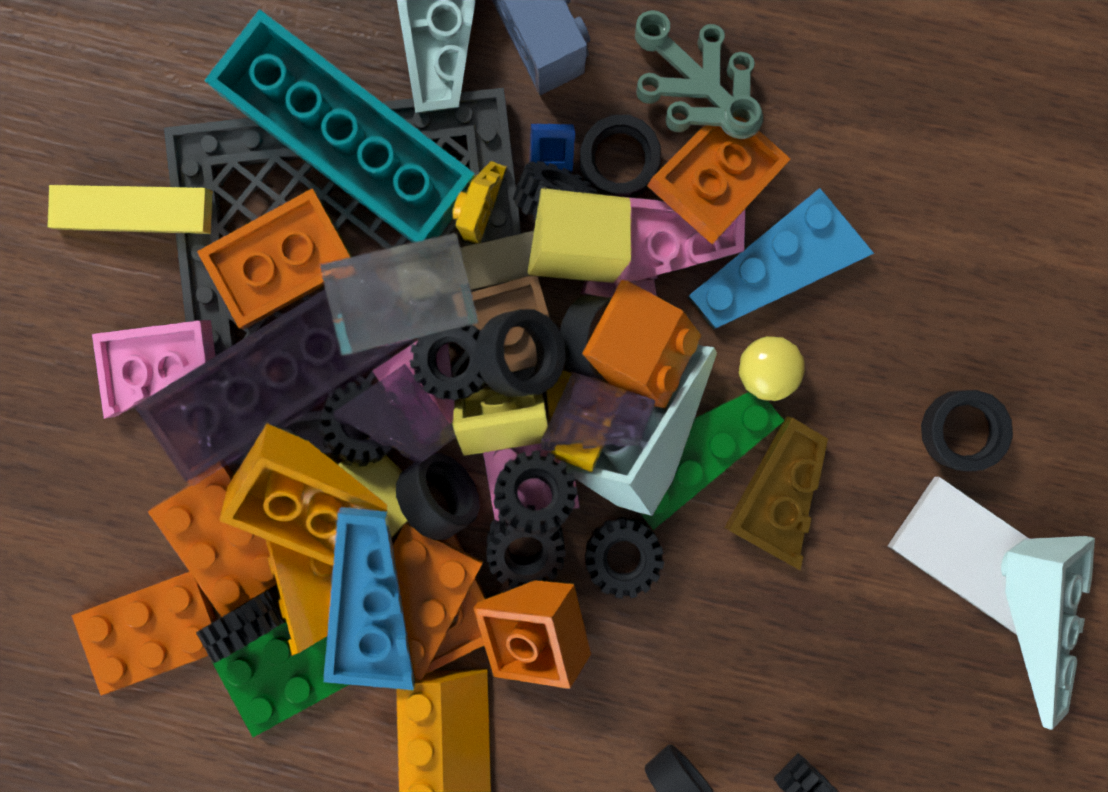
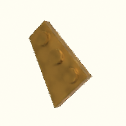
[724,417,828,571]

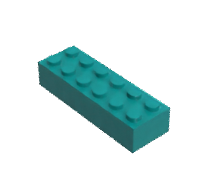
[204,9,476,253]

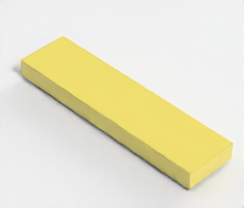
[48,185,213,234]

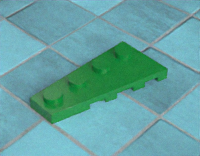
[639,391,784,530]

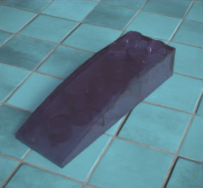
[134,263,418,486]

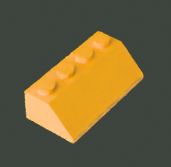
[396,669,491,792]

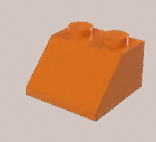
[582,280,701,409]
[473,580,591,689]

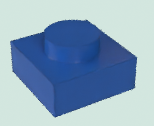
[529,124,575,171]

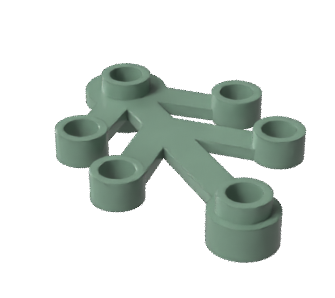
[635,10,763,139]

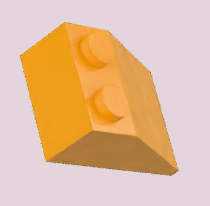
[219,423,387,566]

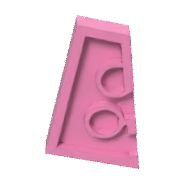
[615,197,745,287]
[92,320,216,419]

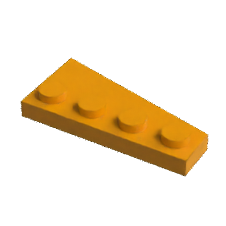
[266,539,333,655]

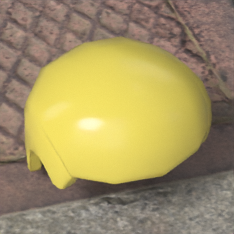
[739,336,805,401]

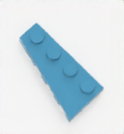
[687,188,874,330]
[323,507,415,690]

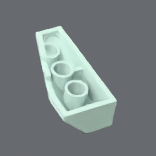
[397,0,475,114]
[565,345,717,516]
[1001,536,1095,730]

